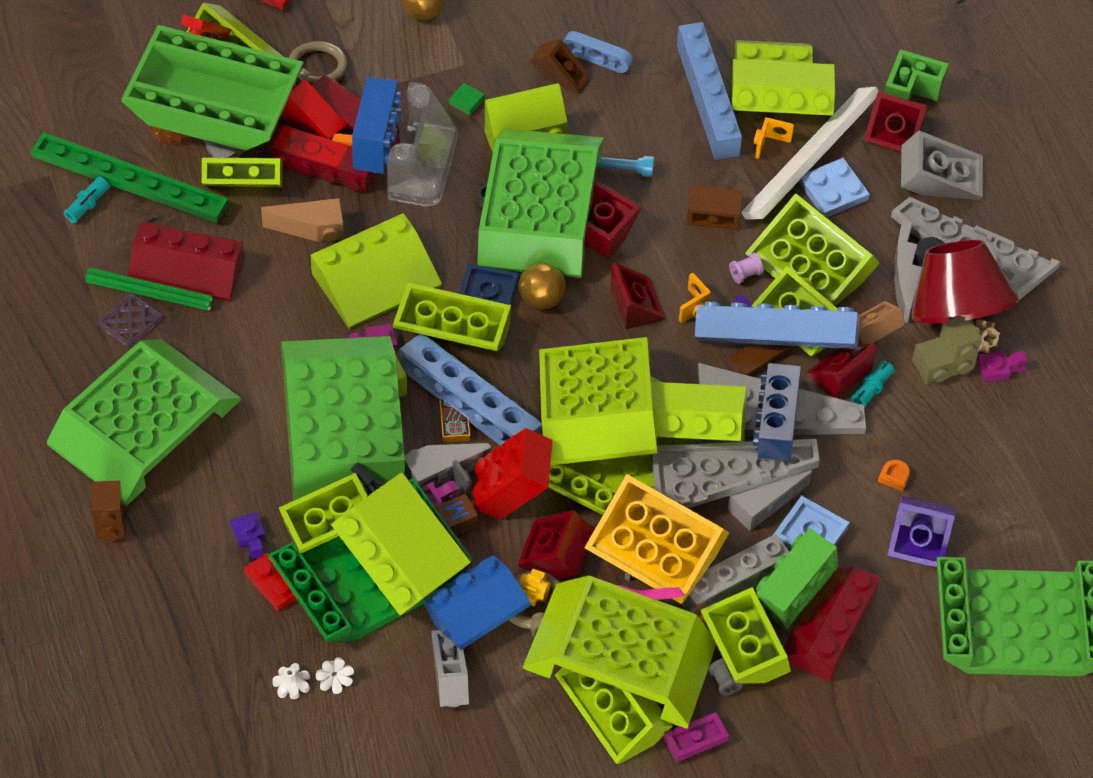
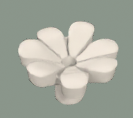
[316,657,354,694]
[272,663,310,699]

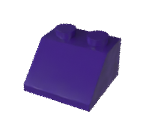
[887,496,956,567]

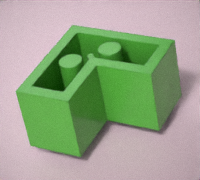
[884,49,948,101]

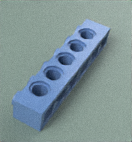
[398,334,542,445]

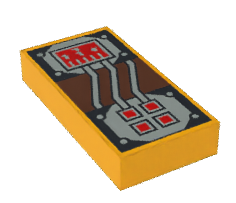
[439,398,470,442]

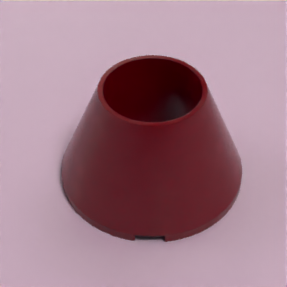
[911,240,1019,323]

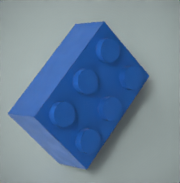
[352,77,402,174]

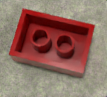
[473,428,553,520]

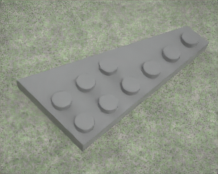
[891,197,1060,311]
[698,363,866,436]
[651,439,819,508]

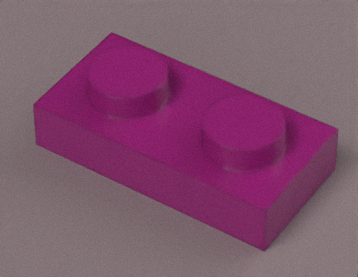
[663,712,729,763]

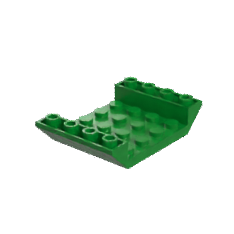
[268,478,473,642]

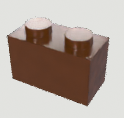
[686,185,742,231]
[91,480,125,541]

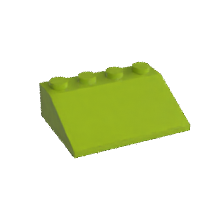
[745,194,879,306]
[311,213,442,330]
[331,472,471,616]

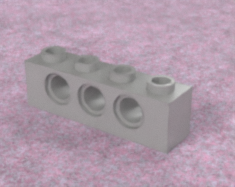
[682,534,789,618]

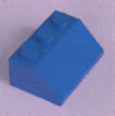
[423,555,531,650]

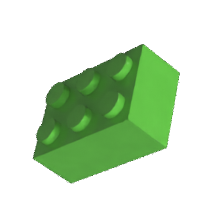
[756,528,838,631]

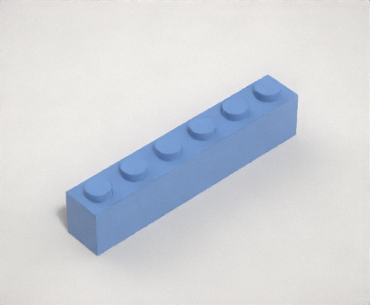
[677,22,742,160]
[695,302,860,349]

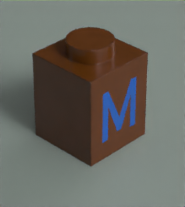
[435,494,478,538]

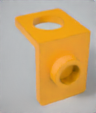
[754,117,794,159]
[679,273,711,324]

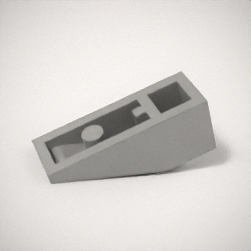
[404,443,491,487]
[727,470,812,531]
[431,630,469,707]

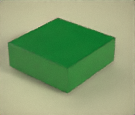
[449,83,484,116]

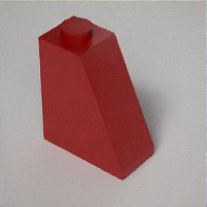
[280,79,347,140]

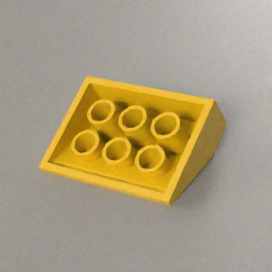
[585,474,729,604]

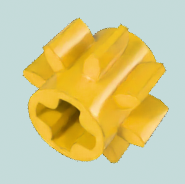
[518,569,551,606]

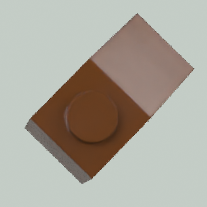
[530,39,591,93]

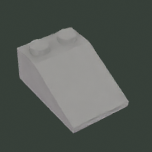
[901,131,983,200]

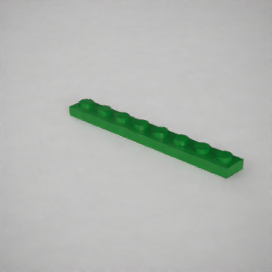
[31,132,229,224]

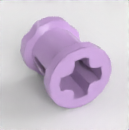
[729,253,764,284]

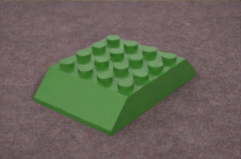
[122,25,303,150]
[281,336,405,501]

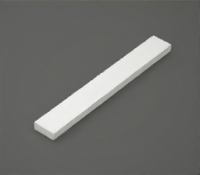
[741,87,878,219]

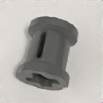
[708,658,743,696]

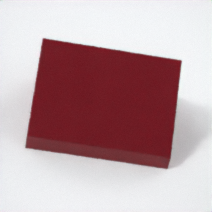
[864,91,927,152]
[610,263,665,329]
[806,344,877,399]

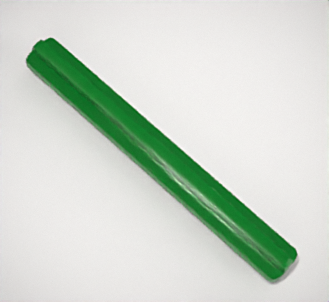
[85,268,213,311]

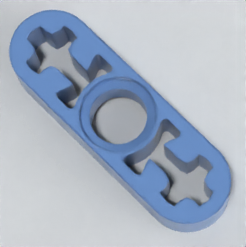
[563,31,633,73]

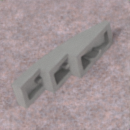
[894,219,922,324]

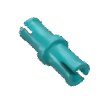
[63,176,110,223]
[851,360,895,408]

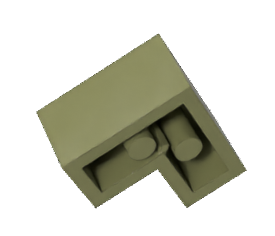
[912,316,982,384]

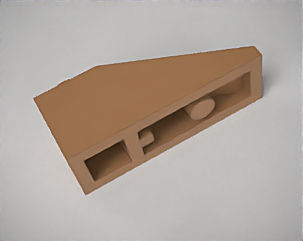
[261,198,344,242]

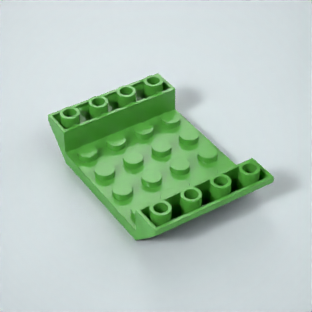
[478,129,605,278]
[47,339,241,506]
[936,557,1093,676]

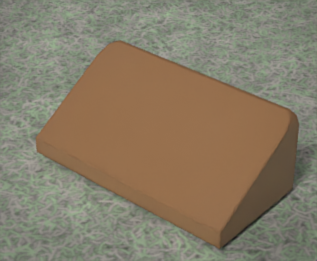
[859,301,904,344]

